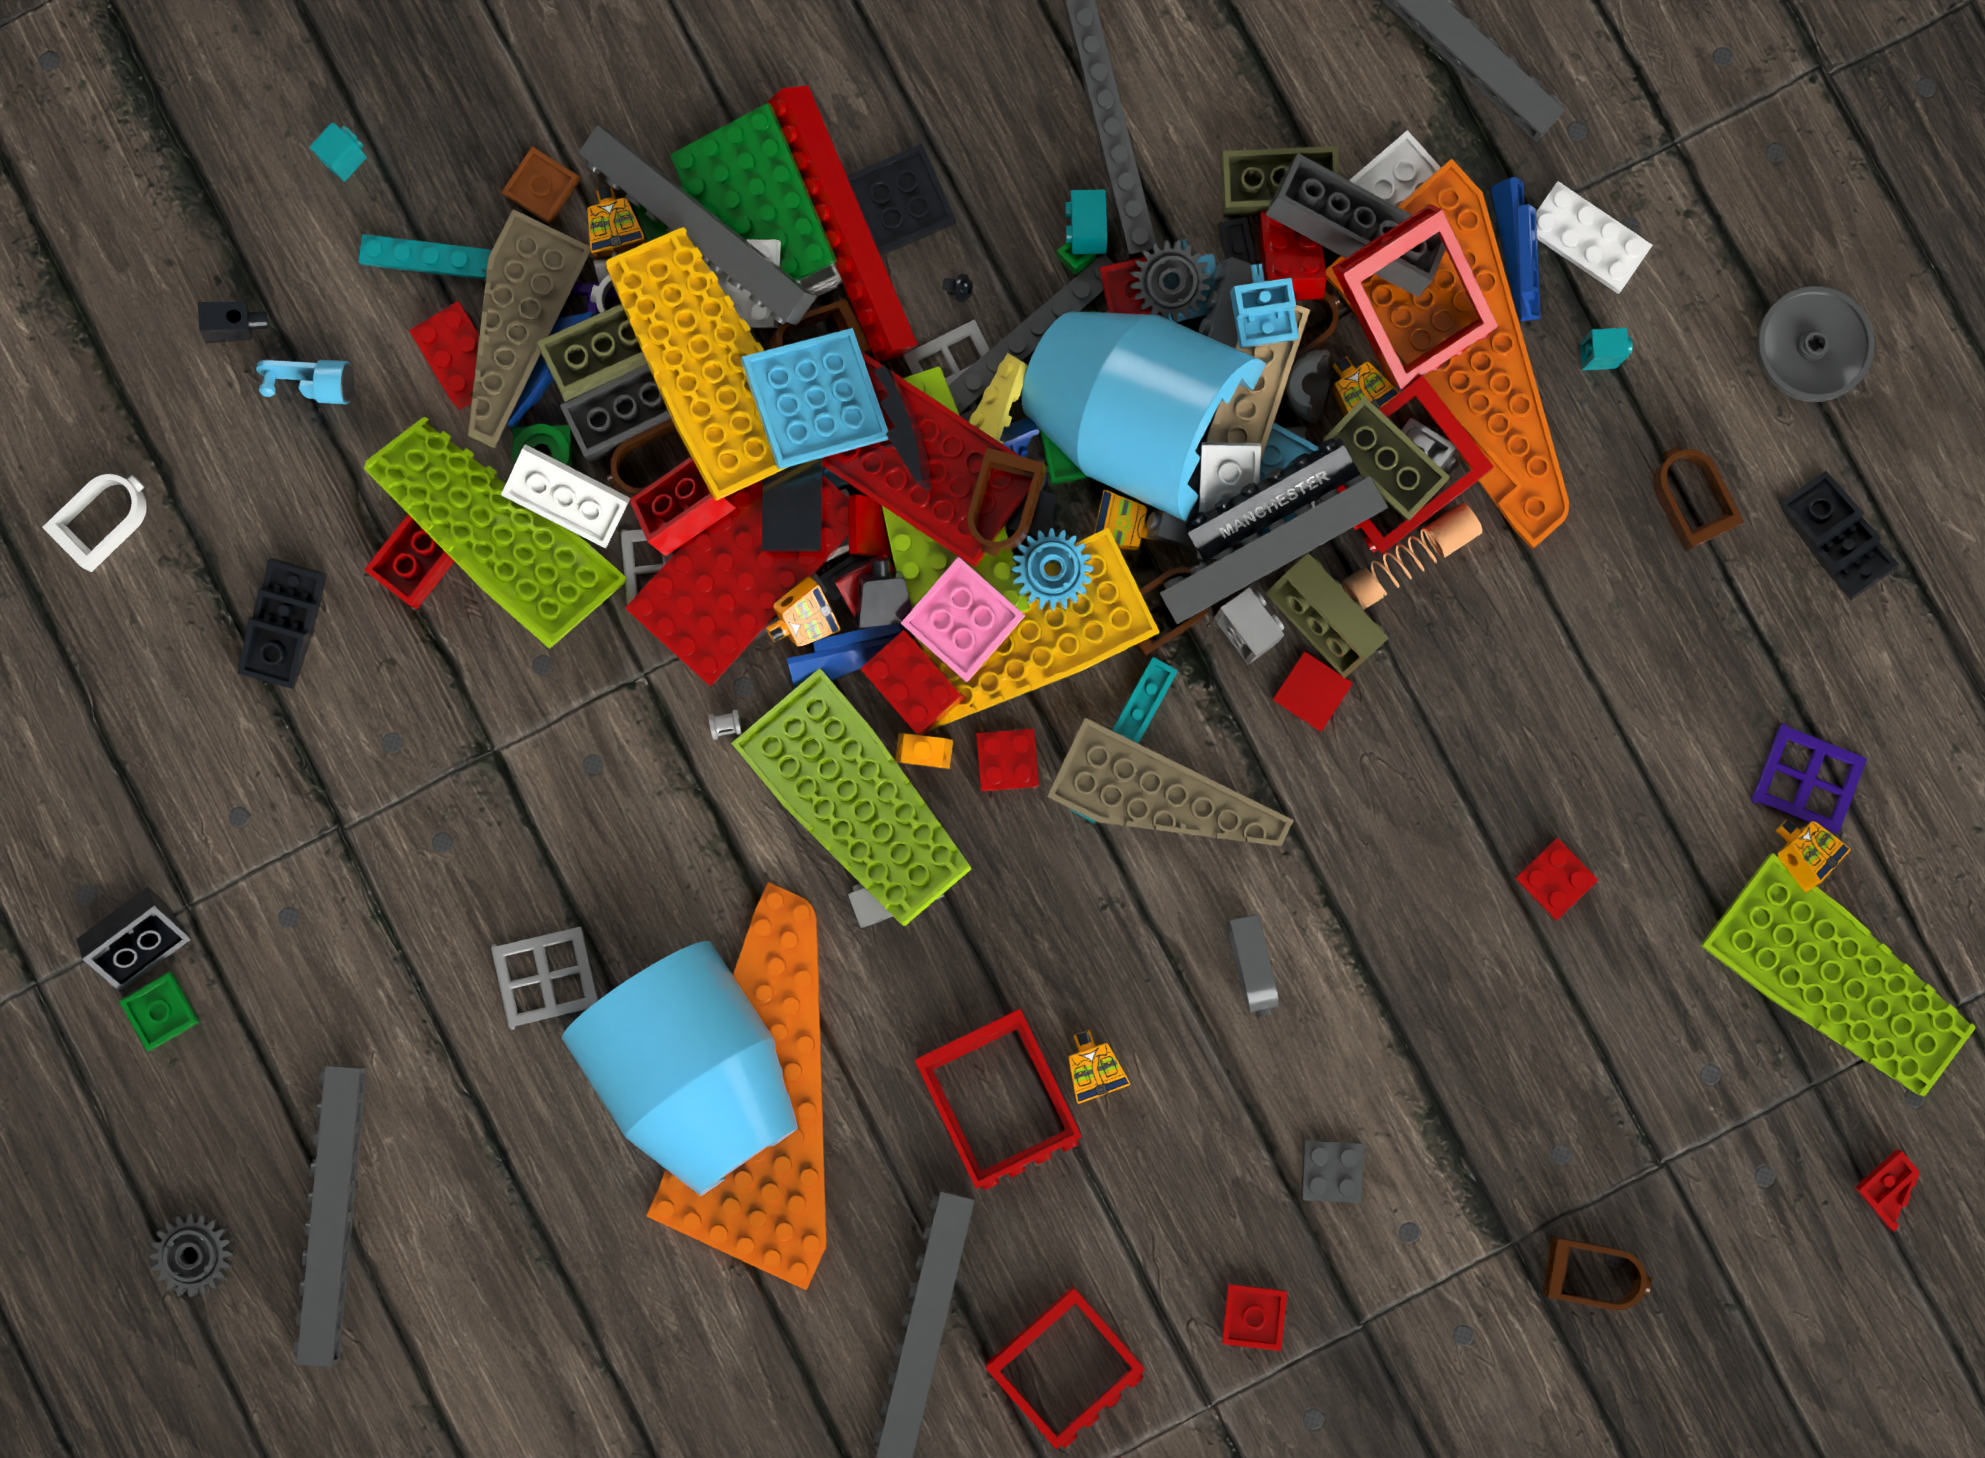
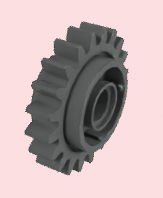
[1130,240,1211,321]
[150,1213,235,1297]

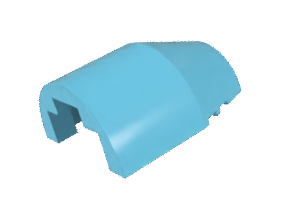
[1022,311,1266,522]
[562,941,798,1196]

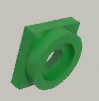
[512,424,573,468]

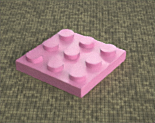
[901,557,1026,682]

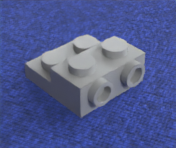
[1401,418,1460,496]

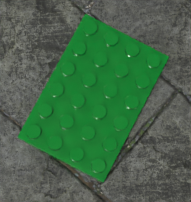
[670,103,837,282]

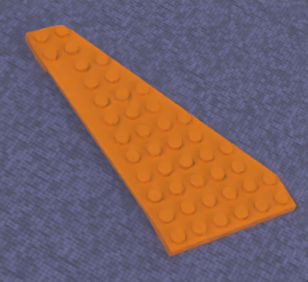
[1326,159,1569,549]
[646,882,827,1290]

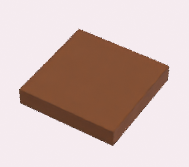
[501,146,581,226]

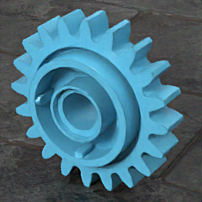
[1011,528,1093,611]

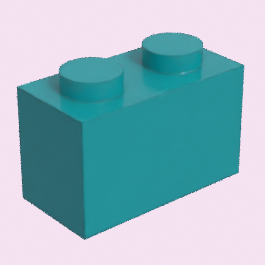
[309,122,367,182]
[1065,189,1107,254]
[1580,328,1633,370]

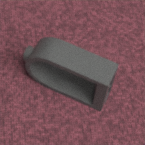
[1225,914,1279,1017]

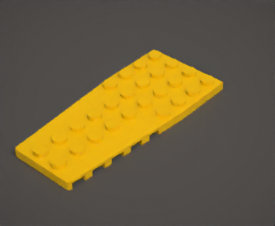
[605,227,788,501]
[914,527,1160,731]

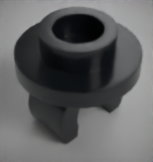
[942,274,973,303]

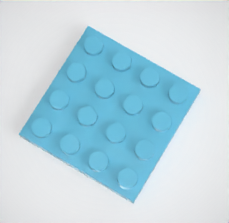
[741,328,889,470]

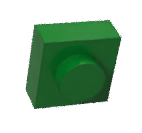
[1056,243,1097,275]

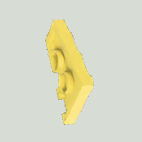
[969,353,1028,444]

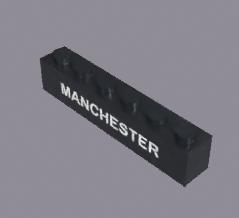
[1185,437,1361,562]

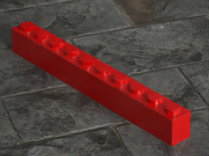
[767,85,918,362]

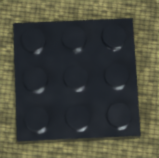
[847,144,956,256]

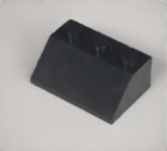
[76,886,191,992]

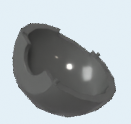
[1283,349,1333,424]

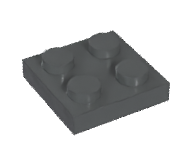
[1301,1140,1364,1203]

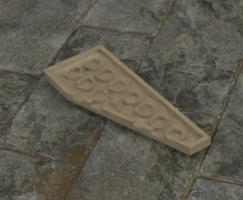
[468,209,591,448]
[1046,718,1294,846]

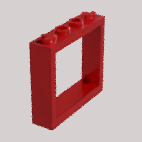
[985,1285,1145,1450]

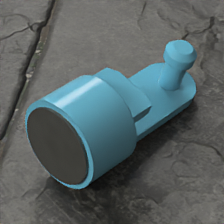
[256,360,354,405]

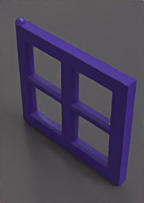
[1751,723,1867,834]

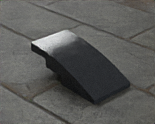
[874,365,932,492]
[762,458,824,551]
[1779,471,1899,601]
[237,558,327,689]

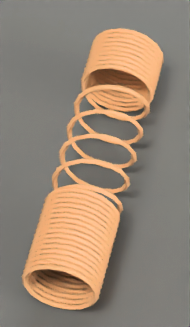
[1342,503,1482,610]

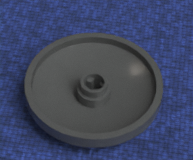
[1756,286,1875,402]

